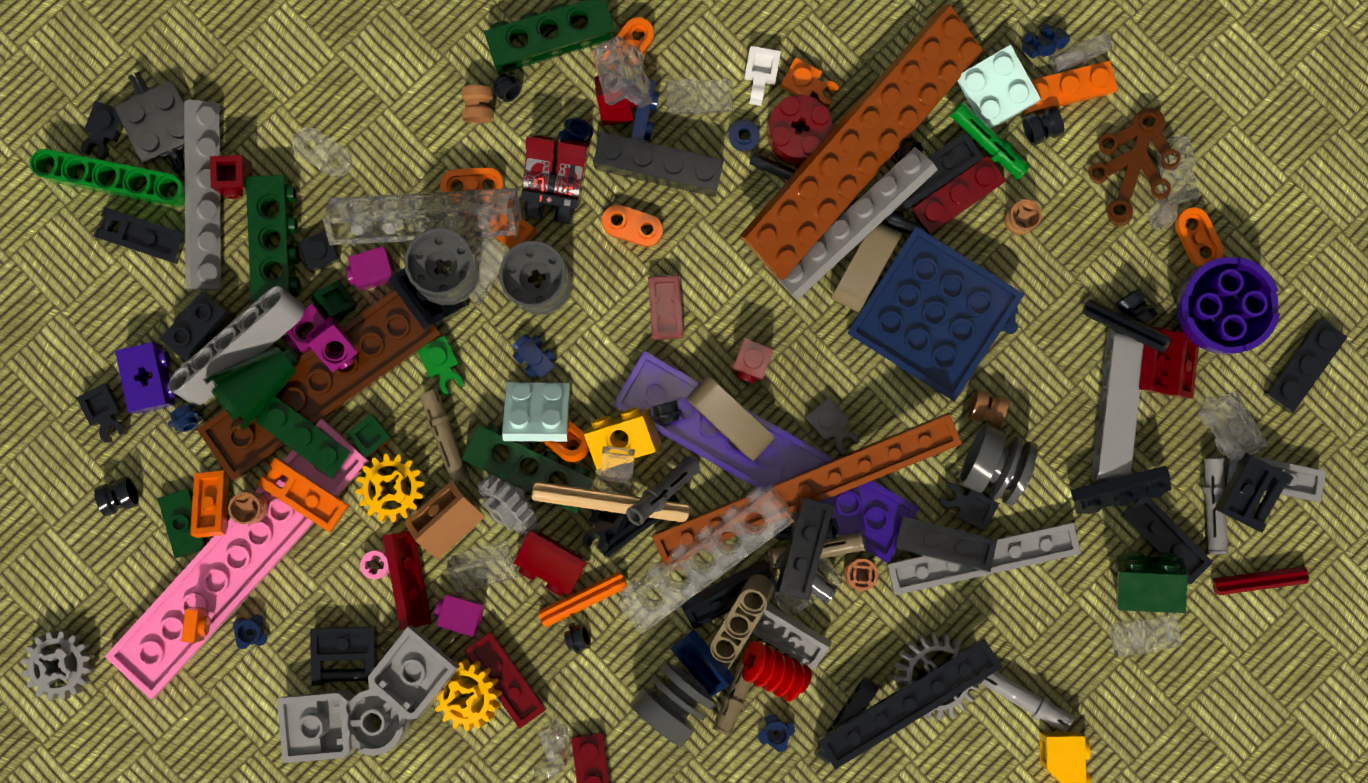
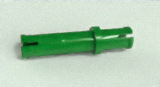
[949,101,1031,180]

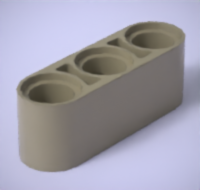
[831,223,902,313]
[686,375,775,462]
[710,575,774,663]

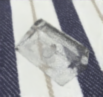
[447,540,517,594]

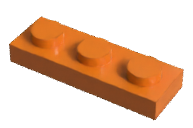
[1024,61,1118,115]

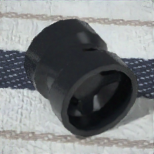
[1022,105,1065,146]
[1113,288,1158,324]
[94,477,139,516]

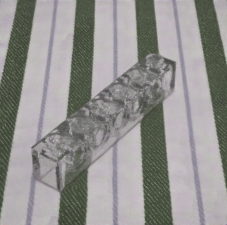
[322,188,522,245]
[617,484,795,634]

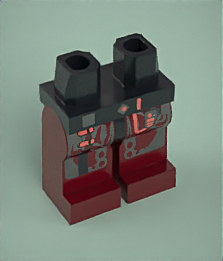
[521,134,590,224]

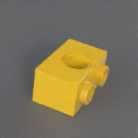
[584,407,662,469]

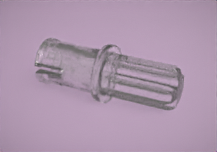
[1049,33,1112,74]

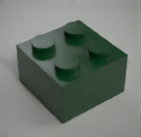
[1116,551,1188,614]

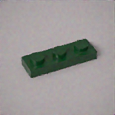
[255,396,353,479]

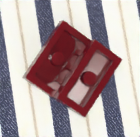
[1139,327,1199,399]

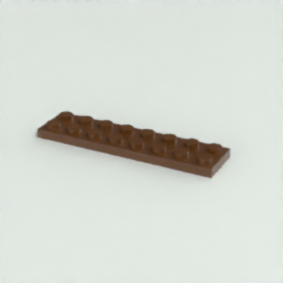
[197,290,442,481]

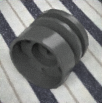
[405,228,480,305]
[499,241,573,315]
[959,424,1038,506]
[630,660,716,747]

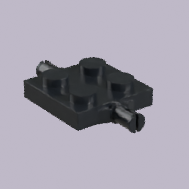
[114,72,185,174]

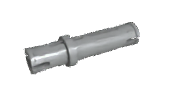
[1202,458,1229,554]
[979,671,1074,733]

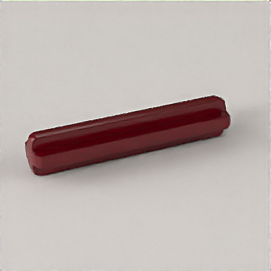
[1212,566,1309,595]

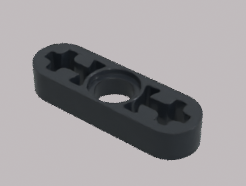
[814,677,879,764]

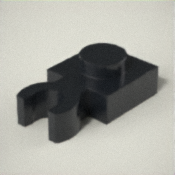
[81,101,124,161]
[76,383,128,443]
[805,397,860,455]
[938,483,1000,531]
[583,510,629,554]

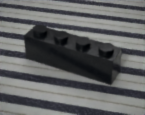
[593,132,724,197]

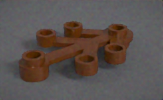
[1089,108,1181,226]

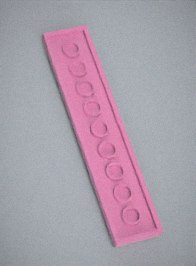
[105,419,370,700]

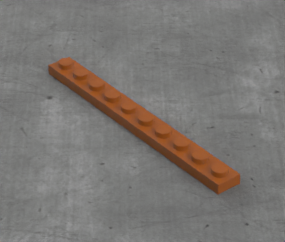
[652,412,962,565]

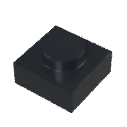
[298,230,341,272]

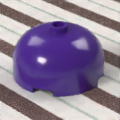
[1177,257,1280,354]

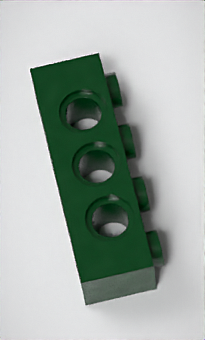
[484,0,616,75]
[246,174,301,303]
[462,423,595,514]

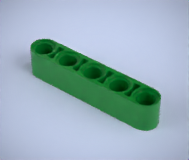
[30,149,185,207]

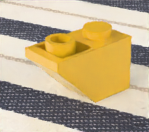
[1039,731,1091,783]

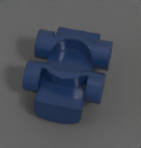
[1022,24,1070,59]
[512,334,556,379]

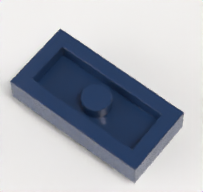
[631,79,660,141]
[670,629,735,697]

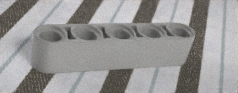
[168,286,305,406]
[1092,329,1144,483]

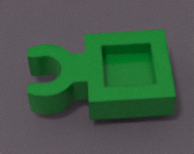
[418,335,465,395]

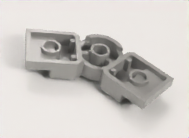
[277,625,460,763]

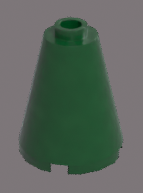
[203,347,298,431]

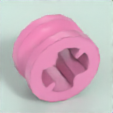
[360,550,389,579]

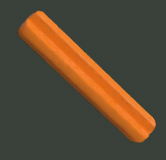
[538,572,627,627]

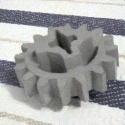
[477,475,538,535]
[21,630,96,701]

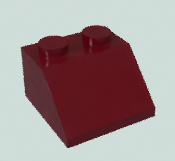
[514,529,590,597]

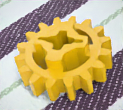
[355,454,426,522]
[435,659,502,731]

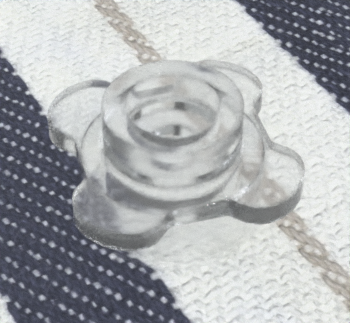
[1148,200,1179,231]

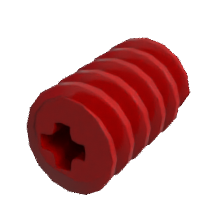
[742,641,813,702]

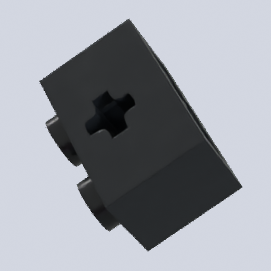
[160,291,237,361]

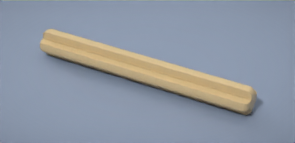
[532,482,690,522]

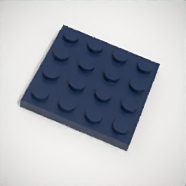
[847,227,1025,402]

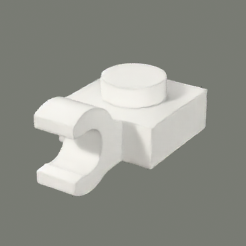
[744,46,781,106]

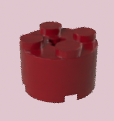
[767,95,832,165]

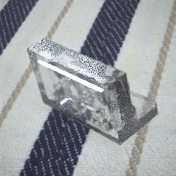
[1199,391,1268,463]

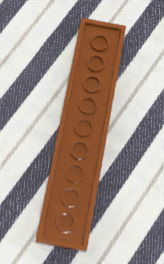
[739,5,984,280]

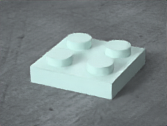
[957,44,1041,129]
[502,382,570,442]

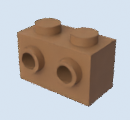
[404,480,485,560]

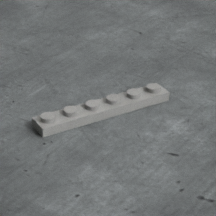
[184,99,221,291]
[777,147,938,300]
[886,522,1081,595]

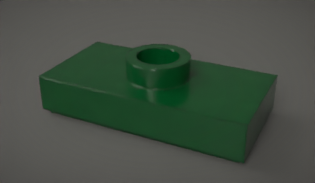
[157,488,207,559]

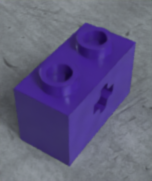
[115,342,177,414]

